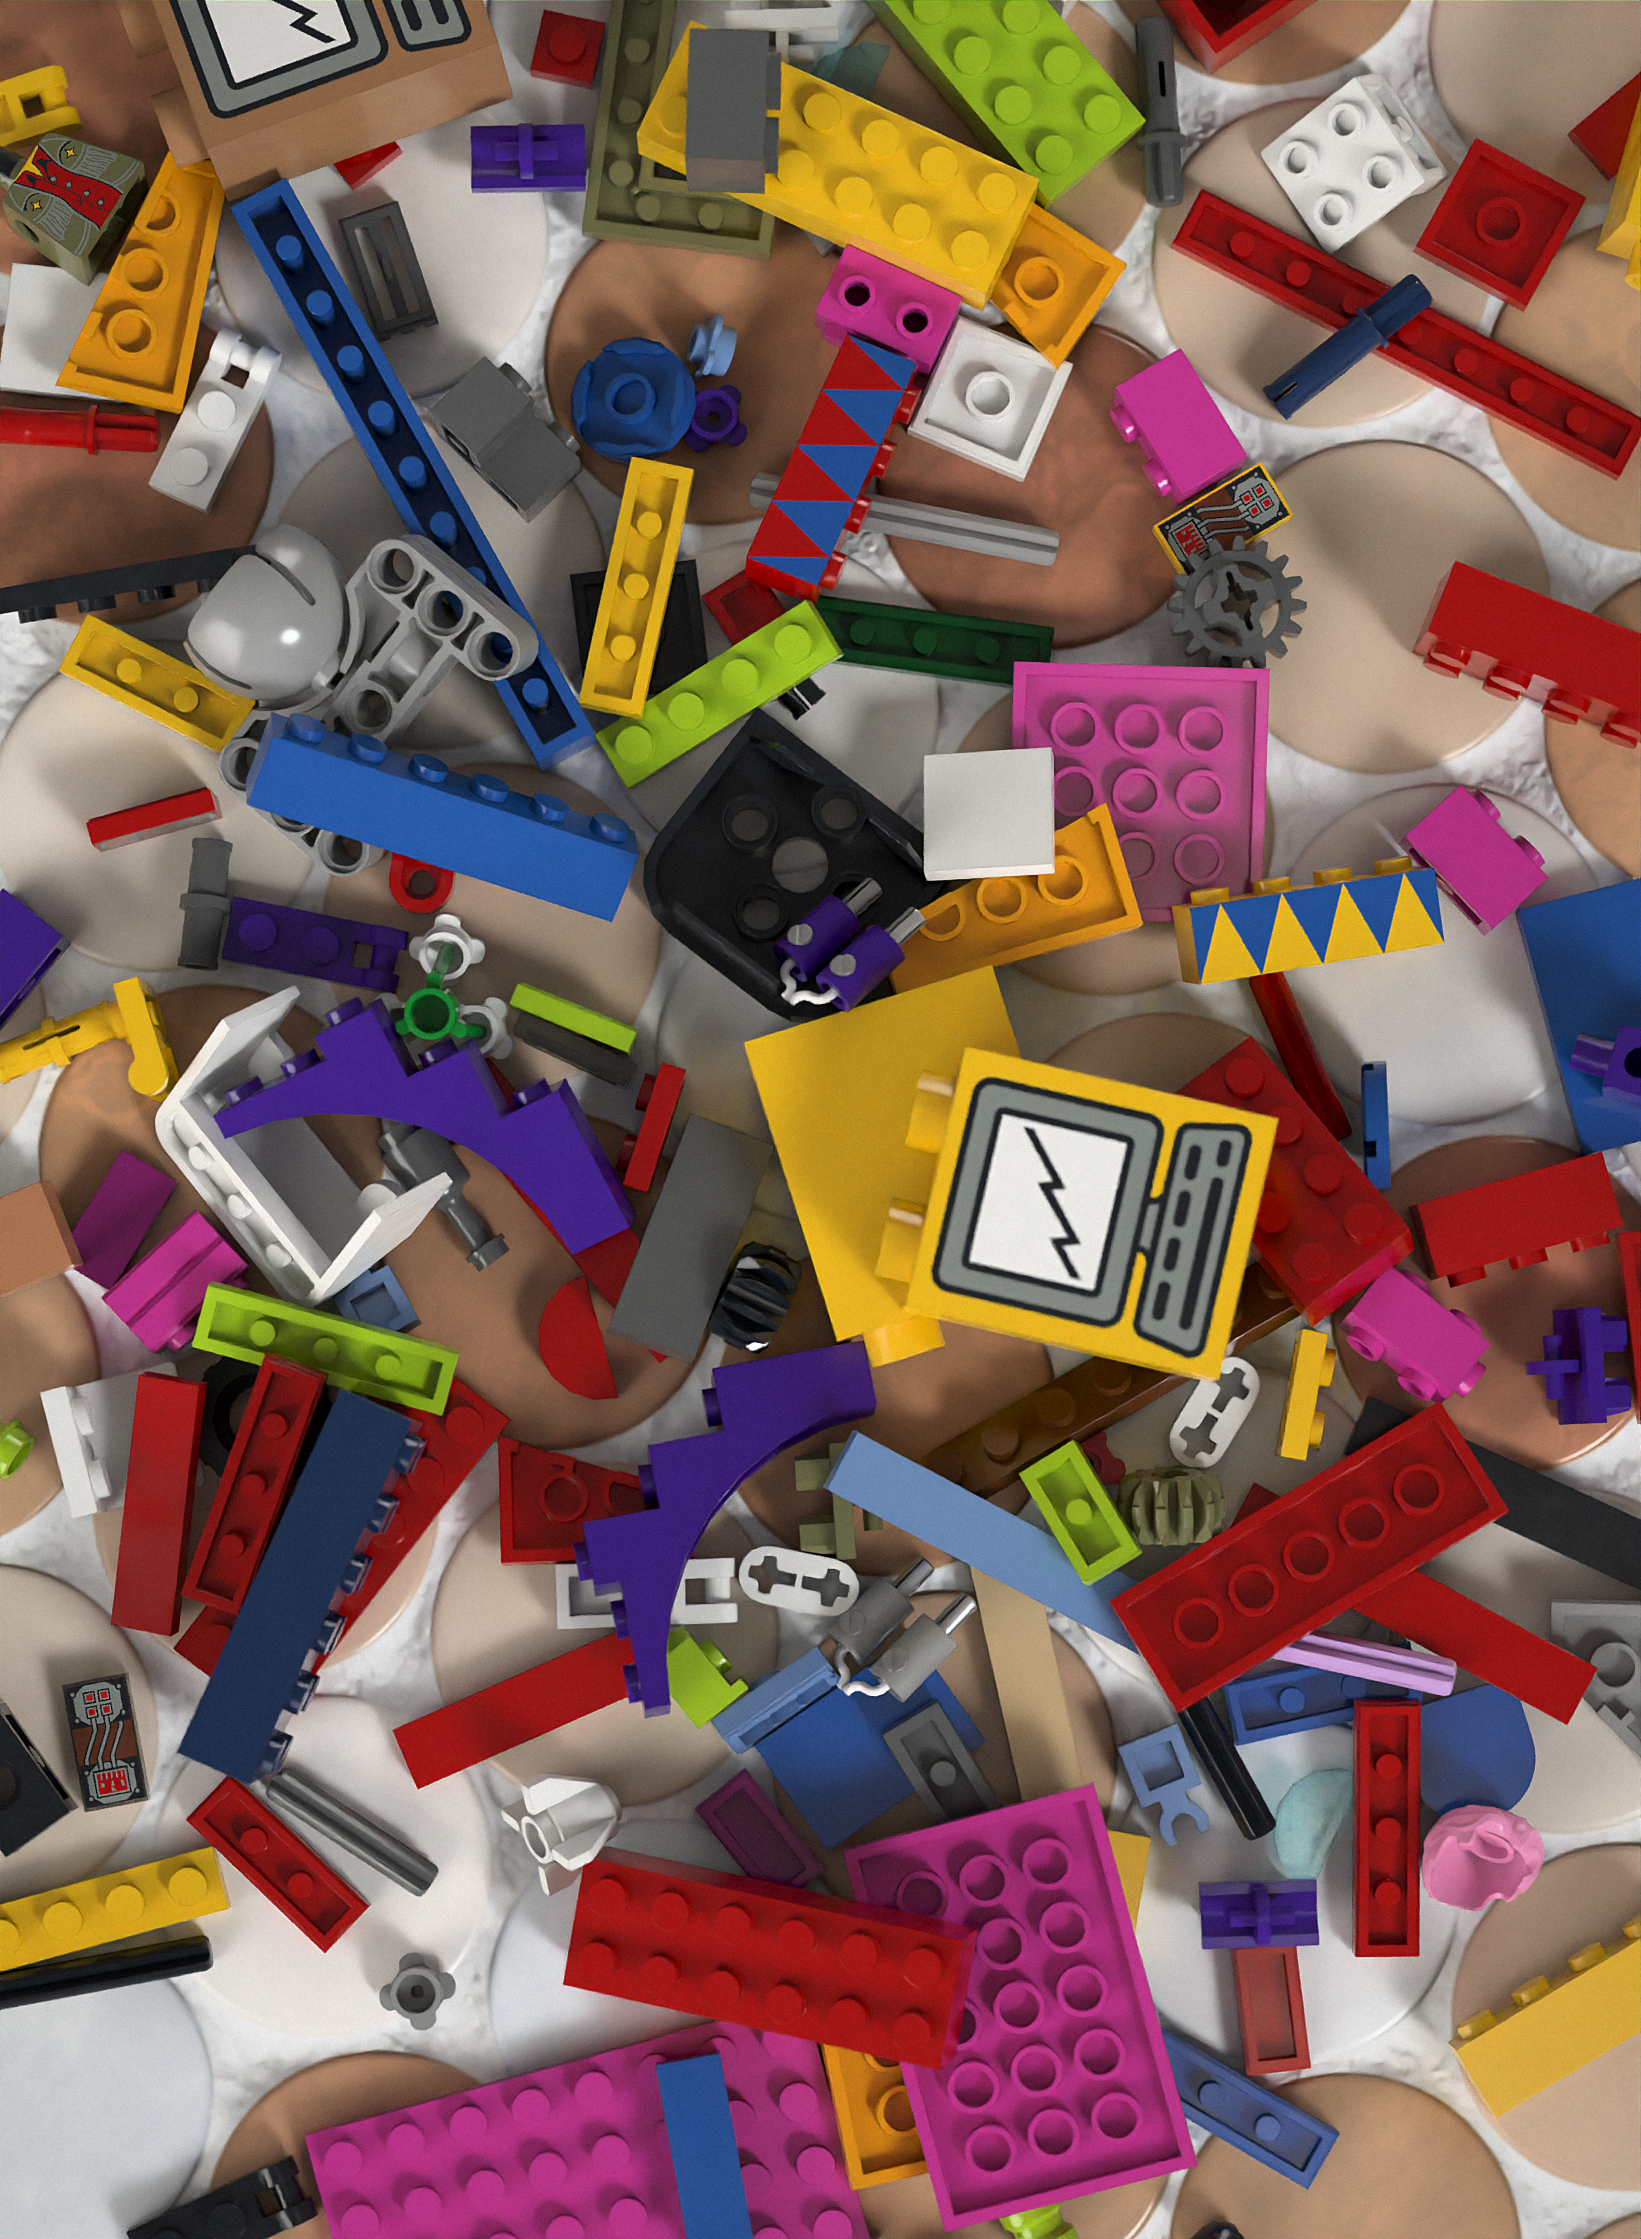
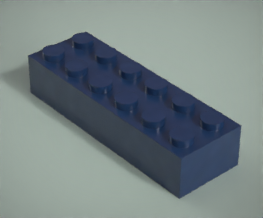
[176,1389,427,1785]

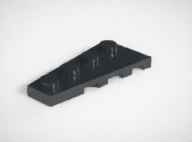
[0,545,272,624]

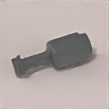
[377,1122,510,1272]

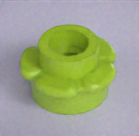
[0,1419,35,1480]

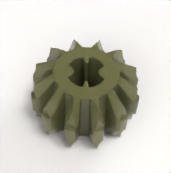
[1116,1465,1226,1547]

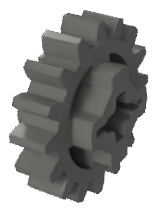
[1167,535,1307,669]

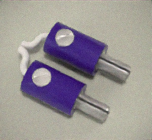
[773,878,925,1012]

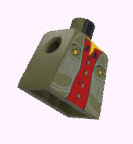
[0,132,150,286]

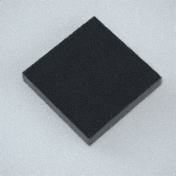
[570,559,708,695]

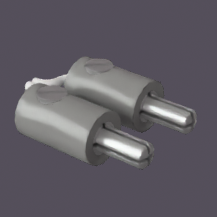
[827,1556,977,1703]

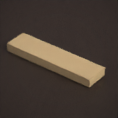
[969,1565,1084,1801]

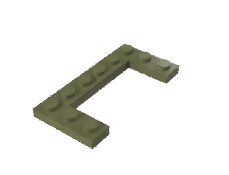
[582,0,776,260]

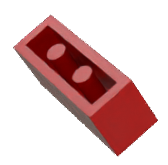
[1409,1151,1624,1288]

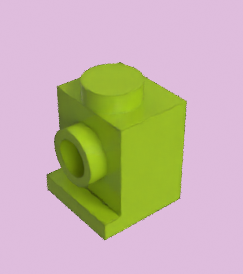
[666,1625,749,1729]

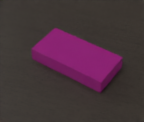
[72,1149,179,1290]
[695,1768,825,1889]

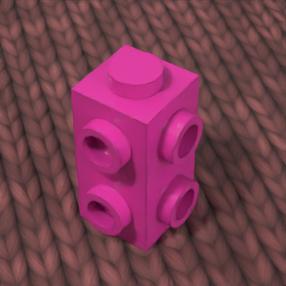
[1338,1267,1491,1404]

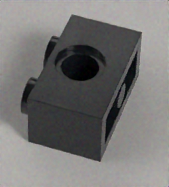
[0,1703,79,1858]

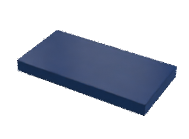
[1515,878,1641,1157]

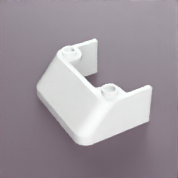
[155,985,453,1308]

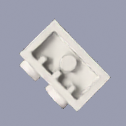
[1261,73,1451,254]
[40,1362,206,1518]

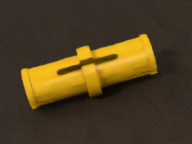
[0,999,118,1085]

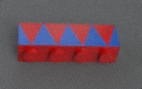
[745,334,922,606]

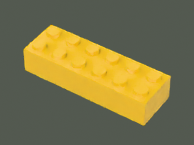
[637,20,1040,311]

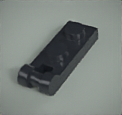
[126,2154,318,2239]

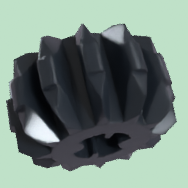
[709,1241,802,1354]

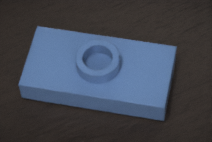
[711,1646,840,1755]

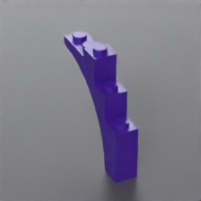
[213,997,636,1255]
[573,1340,877,1718]

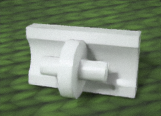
[724,0,839,65]

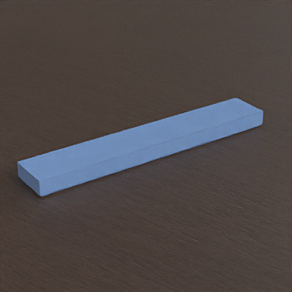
[823,1430,1141,1656]

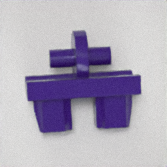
[470,123,586,193]
[1525,1307,1631,1425]
[1199,1878,1319,1949]

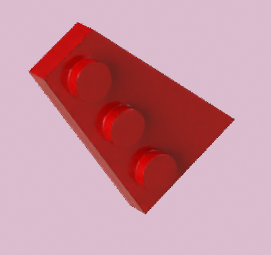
[498,1436,695,1566]

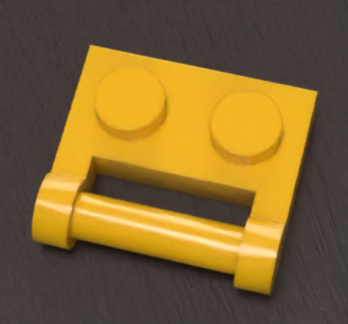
[108,976,181,1103]

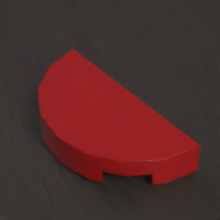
[538,1274,619,1400]

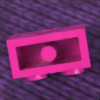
[815,244,962,379]

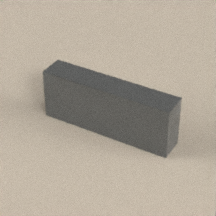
[606,1113,775,1364]

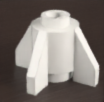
[501,1773,622,1896]

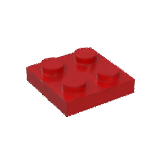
[1413,137,1587,312]

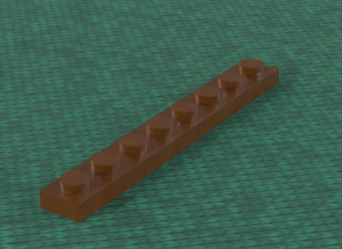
[914,1261,1301,1500]

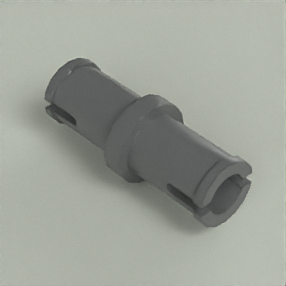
[177,838,233,971]

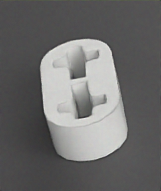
[1167,1357,1260,1469]
[739,1546,859,1616]

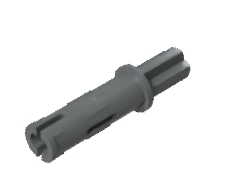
[1134,17,1186,208]

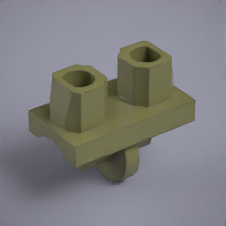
[794,1442,883,1560]

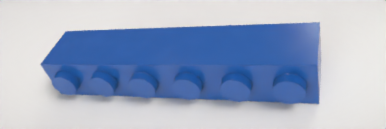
[246,712,640,922]

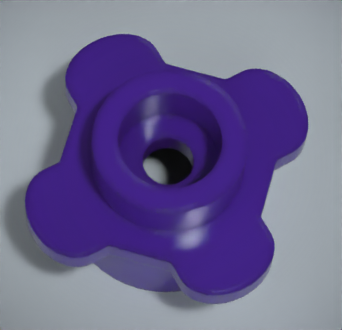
[685,385,747,452]

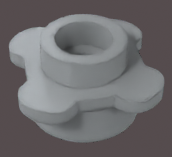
[379,1953,456,2030]

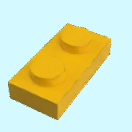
[1274,1329,1336,1461]

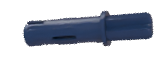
[1263,274,1433,420]

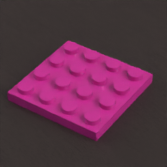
[1011,662,1270,922]

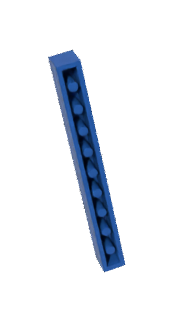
[230,177,597,773]

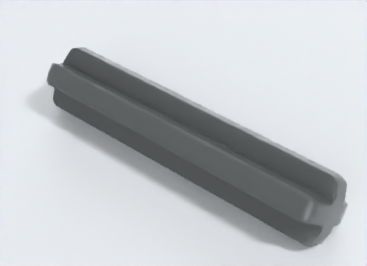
[266,1768,439,1897]

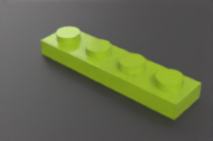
[595,600,844,789]
[192,1281,461,1415]

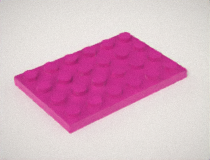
[843,1782,1198,2232]

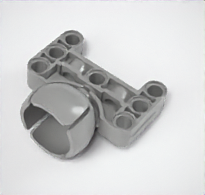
[183,524,539,877]

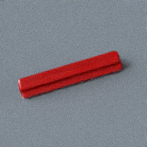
[1249,971,1352,1142]

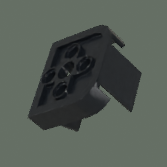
[643,707,950,1023]

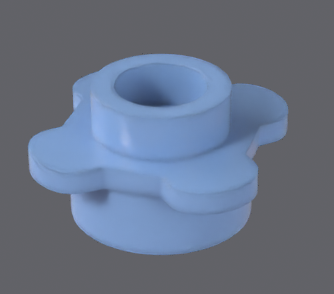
[686,313,737,380]

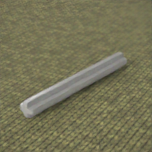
[749,472,1060,566]

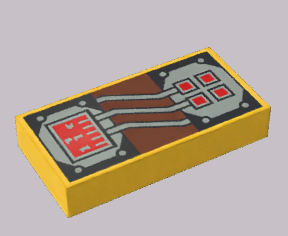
[1152,462,1294,576]

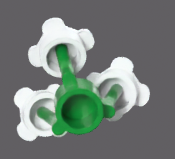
[374,912,515,1062]

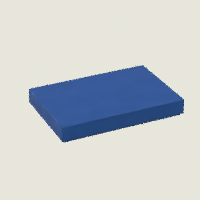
[754,1656,986,1852]

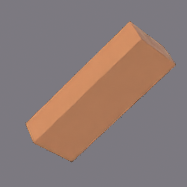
[0,1181,84,1299]

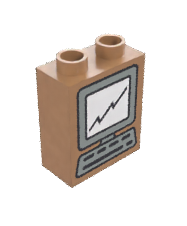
[115,0,514,202]

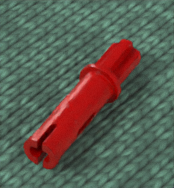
[0,405,161,456]

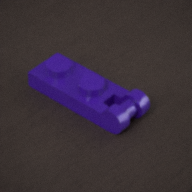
[221,896,409,995]

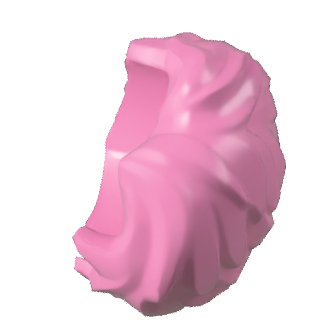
[1421,1804,1545,1912]

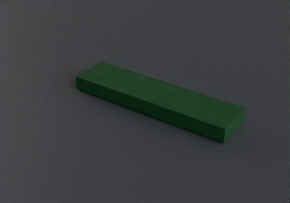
[815,595,1055,688]

